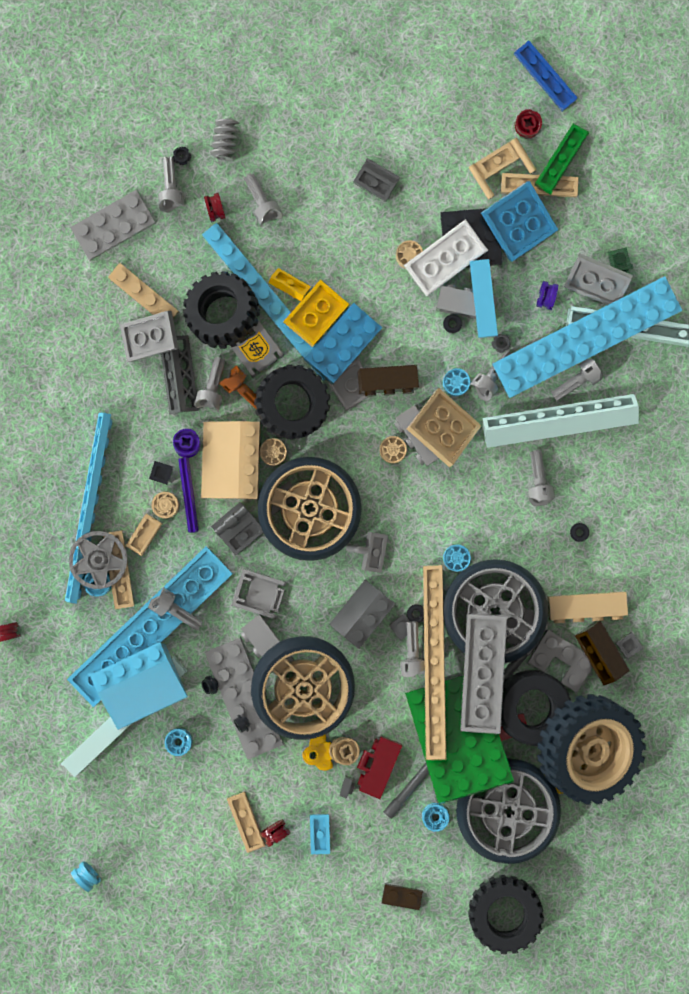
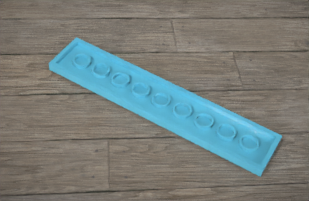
[492,276,682,398]
[67,546,233,707]

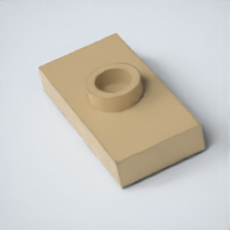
[126,514,162,556]

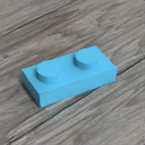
[310,814,330,854]

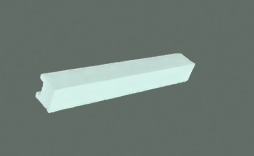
[565,306,689,347]
[61,656,188,777]

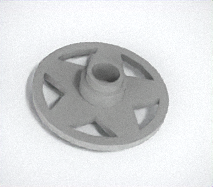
[69,531,127,589]

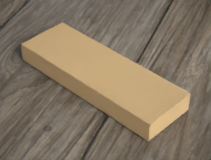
[227,791,266,853]

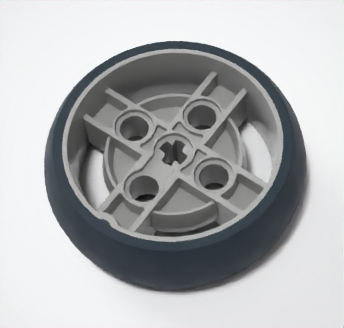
[444,559,548,663]
[456,758,561,864]

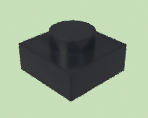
[149,461,174,485]

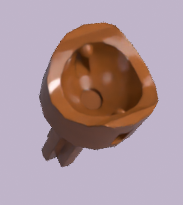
[219,365,257,410]

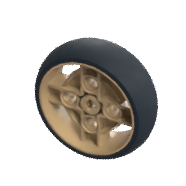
[258,457,362,561]
[251,636,355,740]

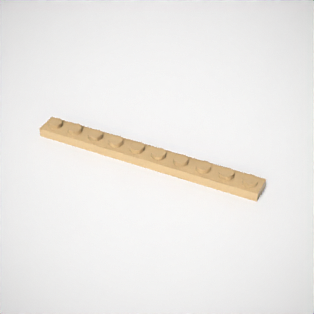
[423,565,446,760]

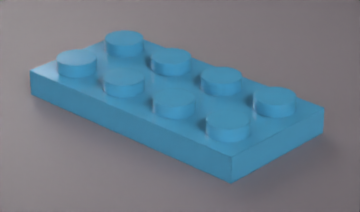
[304,303,382,385]

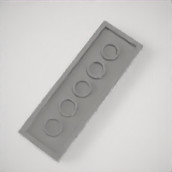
[461,613,507,734]
[204,638,283,760]

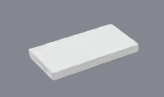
[404,219,488,296]

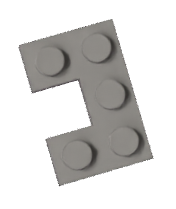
[528,629,593,693]

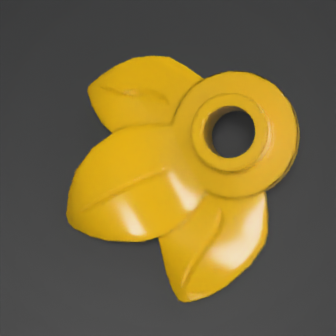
[302,734,333,771]

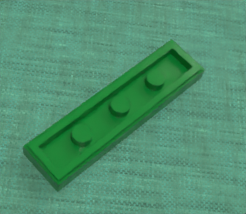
[534,123,589,195]

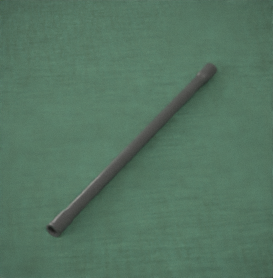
[383,641,540,819]

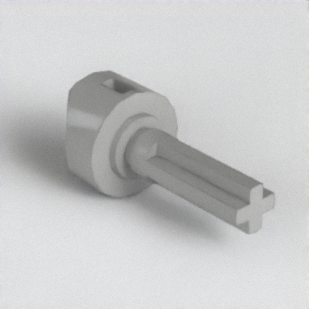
[158,157,185,213]
[244,173,283,227]
[470,350,512,401]
[194,357,225,412]
[551,359,603,401]
[528,450,555,506]
[148,587,203,630]
[401,621,425,677]

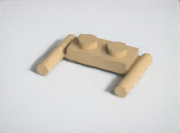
[468,138,537,200]

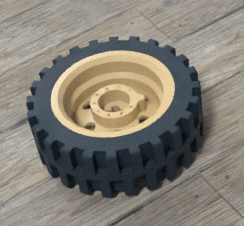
[537,694,646,805]

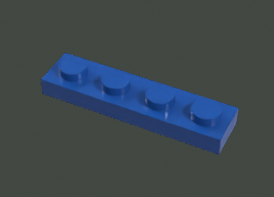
[514,40,578,112]

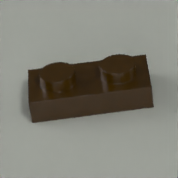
[381,883,423,911]

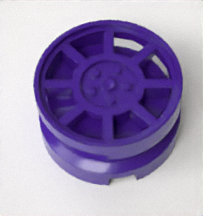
[536,281,559,310]
[173,429,201,458]

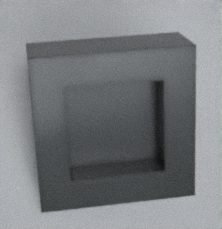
[389,614,410,641]
[616,632,643,659]
[339,775,355,798]

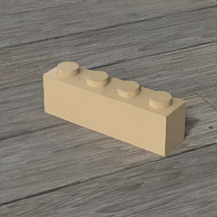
[547,592,628,623]

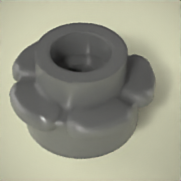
[492,334,511,353]

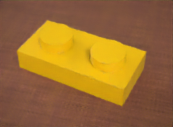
[268,268,311,301]

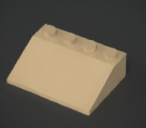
[201,421,261,500]

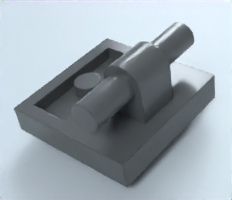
[211,502,263,556]

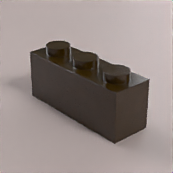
[357,365,419,397]
[575,621,630,686]

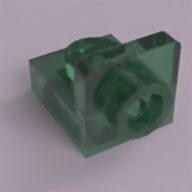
[607,247,634,274]

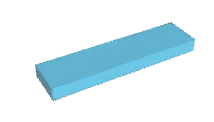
[469,259,498,338]

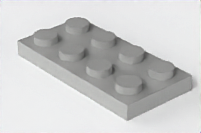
[70,190,156,261]

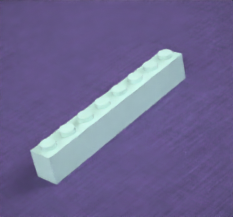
[482,394,639,448]

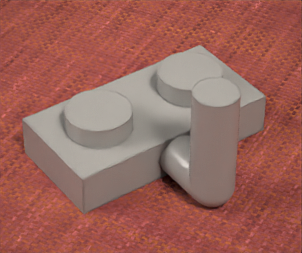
[346,532,388,573]

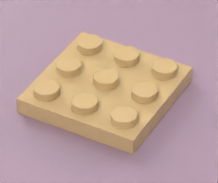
[407,388,481,467]

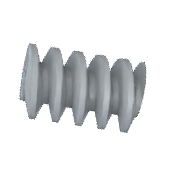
[210,119,240,162]

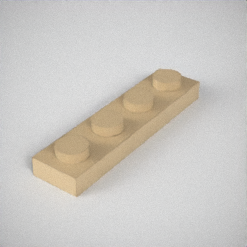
[501,173,578,198]
[108,263,179,318]
[103,531,135,609]

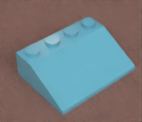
[90,642,188,730]

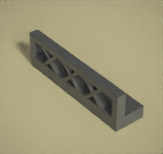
[161,335,199,415]

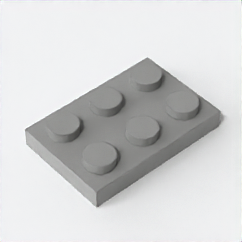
[564,253,633,305]
[120,311,179,362]

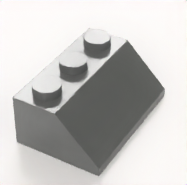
[329,580,395,649]

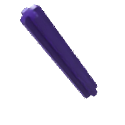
[178,457,199,533]

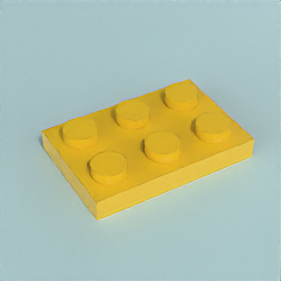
[283,279,349,347]

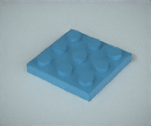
[481,181,558,262]

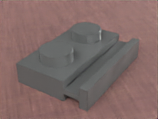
[353,158,400,202]

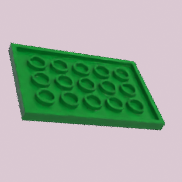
[405,675,514,805]

